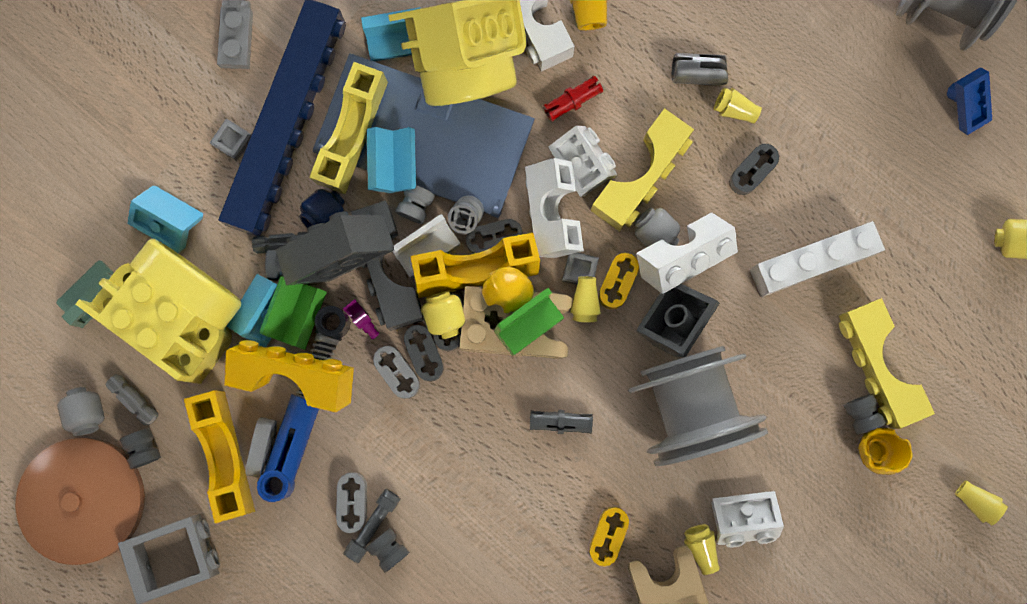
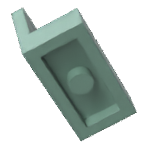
[56,260,114,328]

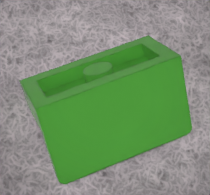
[259,276,327,350]
[494,288,564,356]

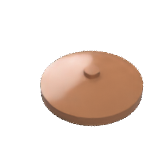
[15,438,145,565]

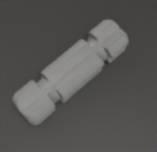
[105,374,158,426]

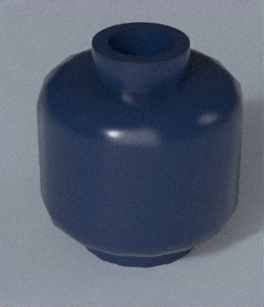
[299,189,345,228]

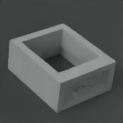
[118,514,220,604]

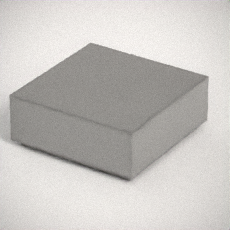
[210,119,251,161]
[562,253,599,285]

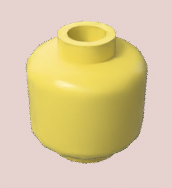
[994,219,1027,259]
[421,291,465,339]

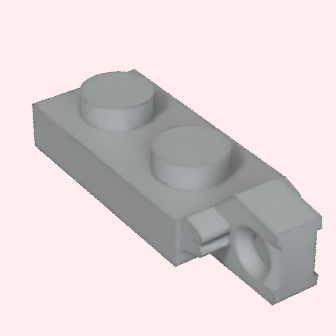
[217,0,253,69]

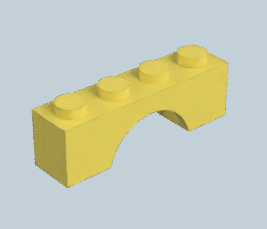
[309,62,388,194]
[590,108,694,232]
[839,298,935,429]

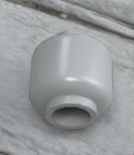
[634,207,680,247]
[57,387,105,436]

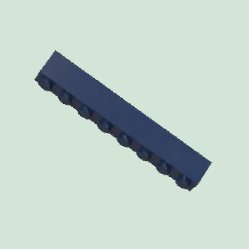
[218,0,346,236]

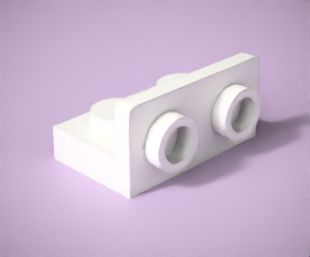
[548,126,617,197]
[711,491,784,548]

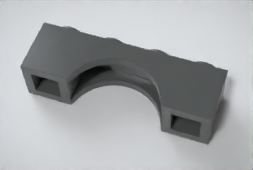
[351,200,424,331]

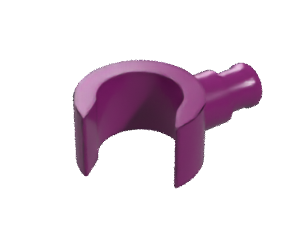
[343,299,379,339]

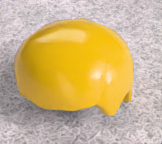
[482,267,534,313]
[858,428,913,475]

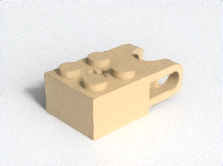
[460,286,572,359]
[628,545,709,604]

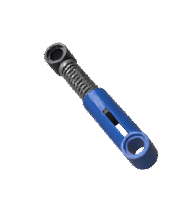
[257,305,351,502]

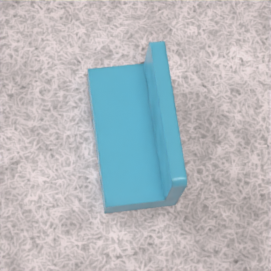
[361,7,421,62]
[367,127,416,193]
[127,186,203,253]
[227,274,277,347]

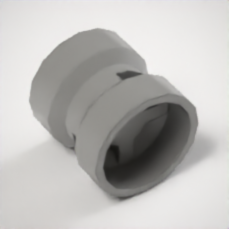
[395,185,435,224]
[448,195,484,234]

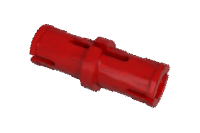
[542,76,603,122]

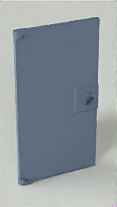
[313,53,535,218]

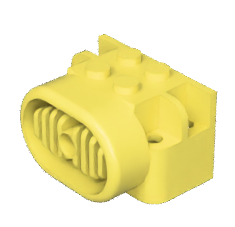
[388,0,526,106]
[75,239,241,384]

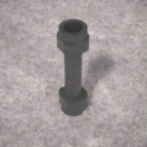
[343,489,401,563]

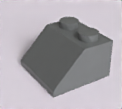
[636,284,720,357]

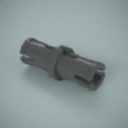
[530,410,593,434]

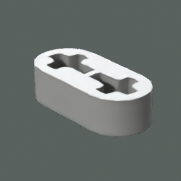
[373,346,420,399]
[246,417,277,478]
[336,472,367,533]

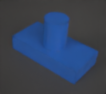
[947,67,993,135]

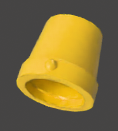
[570,0,607,31]

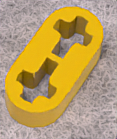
[598,253,639,309]
[589,507,629,567]

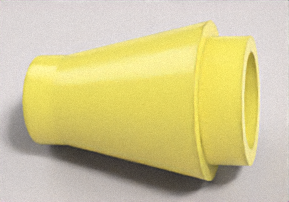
[714,88,762,124]
[570,276,601,322]
[955,480,1008,525]
[684,524,720,575]

